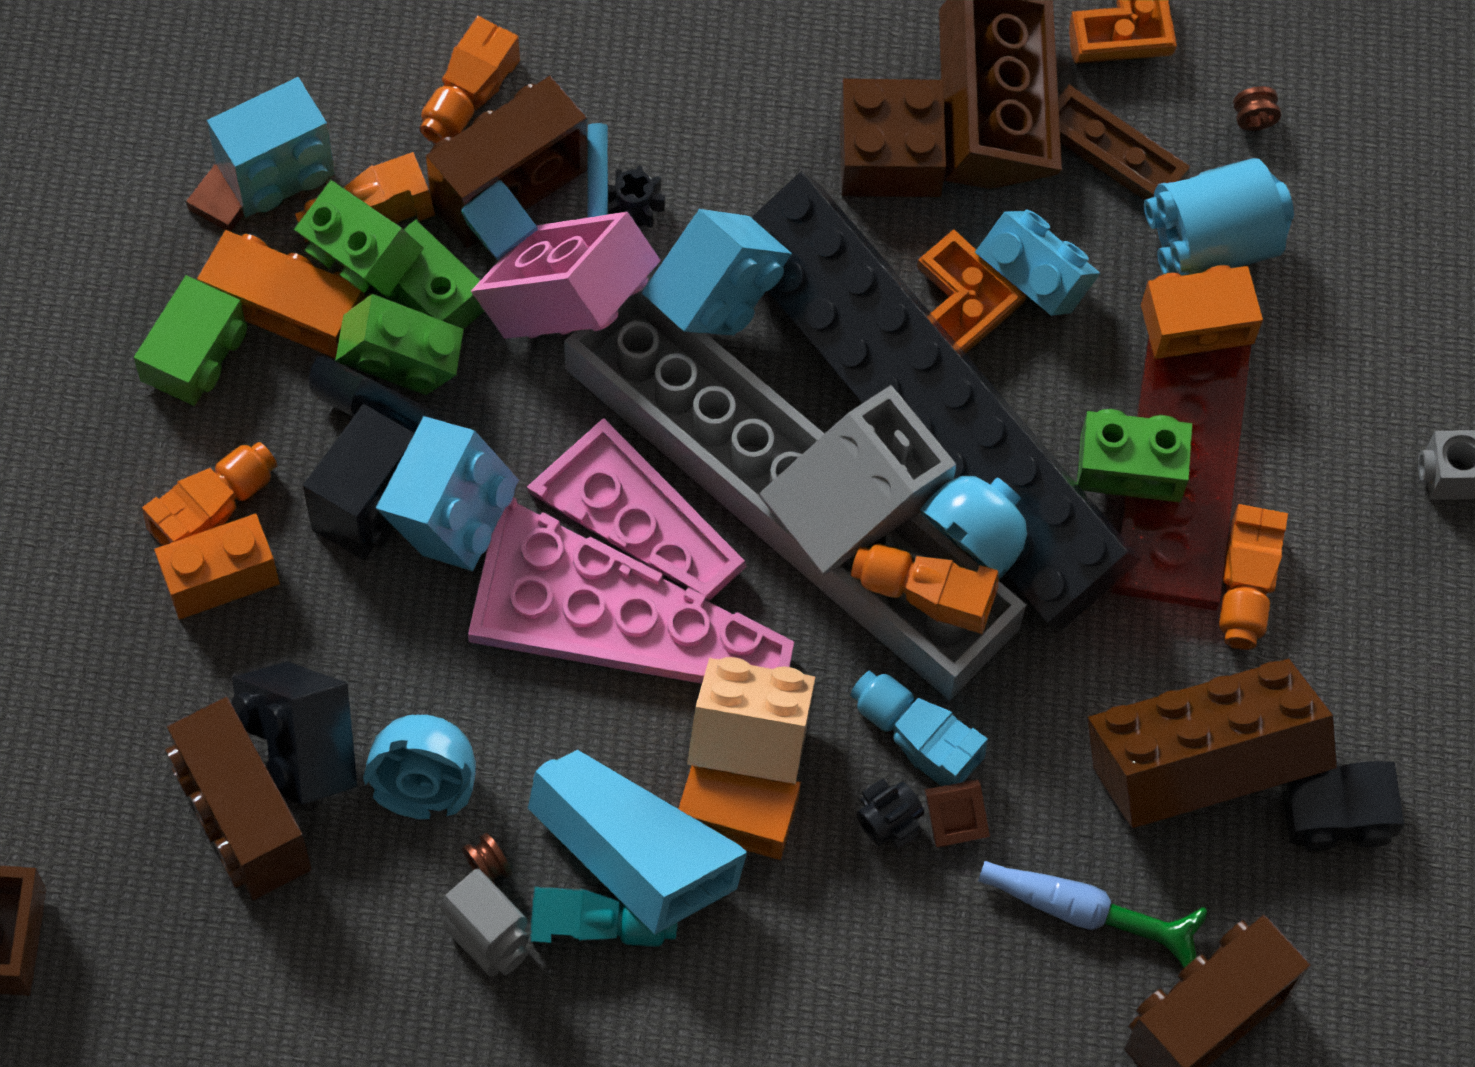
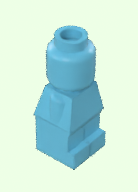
[850,671,988,786]

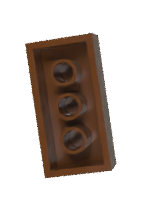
[1087,658,1337,828]

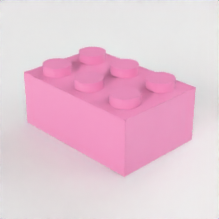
[471,212,661,339]

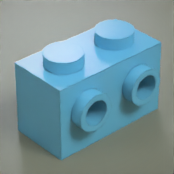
[975,209,1101,316]

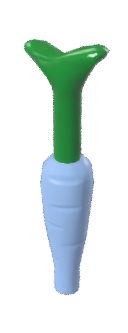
[978,861,1207,968]

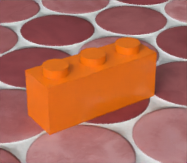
[197,230,366,359]

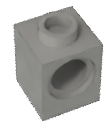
[1418,430,1475,500]

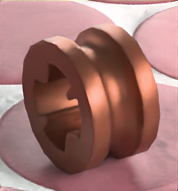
[1233,86,1282,131]
[462,833,512,884]

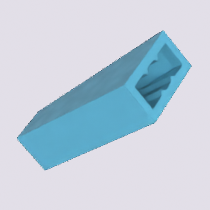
[528,750,747,935]

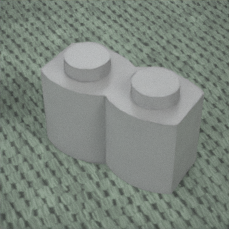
[440,869,529,977]

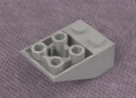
[759,385,957,577]

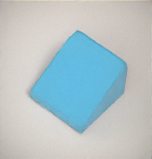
[461,180,538,260]

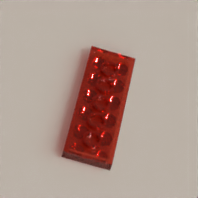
[1112,335,1252,611]

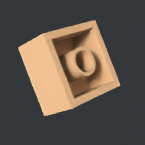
[687,657,815,784]

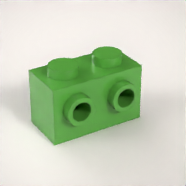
[294,180,424,297]
[374,220,485,329]
[133,275,247,406]
[335,294,463,395]
[1077,409,1192,502]

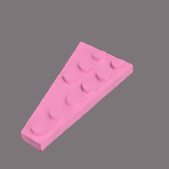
[468,497,794,684]

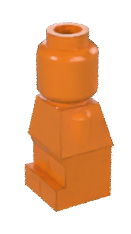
[419,16,520,144]
[295,152,435,242]
[142,442,278,546]
[1219,504,1288,650]
[851,543,998,634]

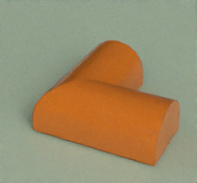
[1069,0,1177,64]
[917,229,1026,354]

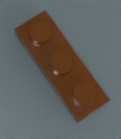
[1058,85,1191,200]

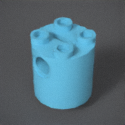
[1144,158,1294,276]

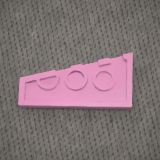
[527,418,747,602]

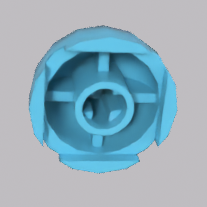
[920,476,1027,580]
[363,715,476,819]

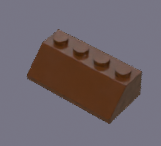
[939,0,1062,189]

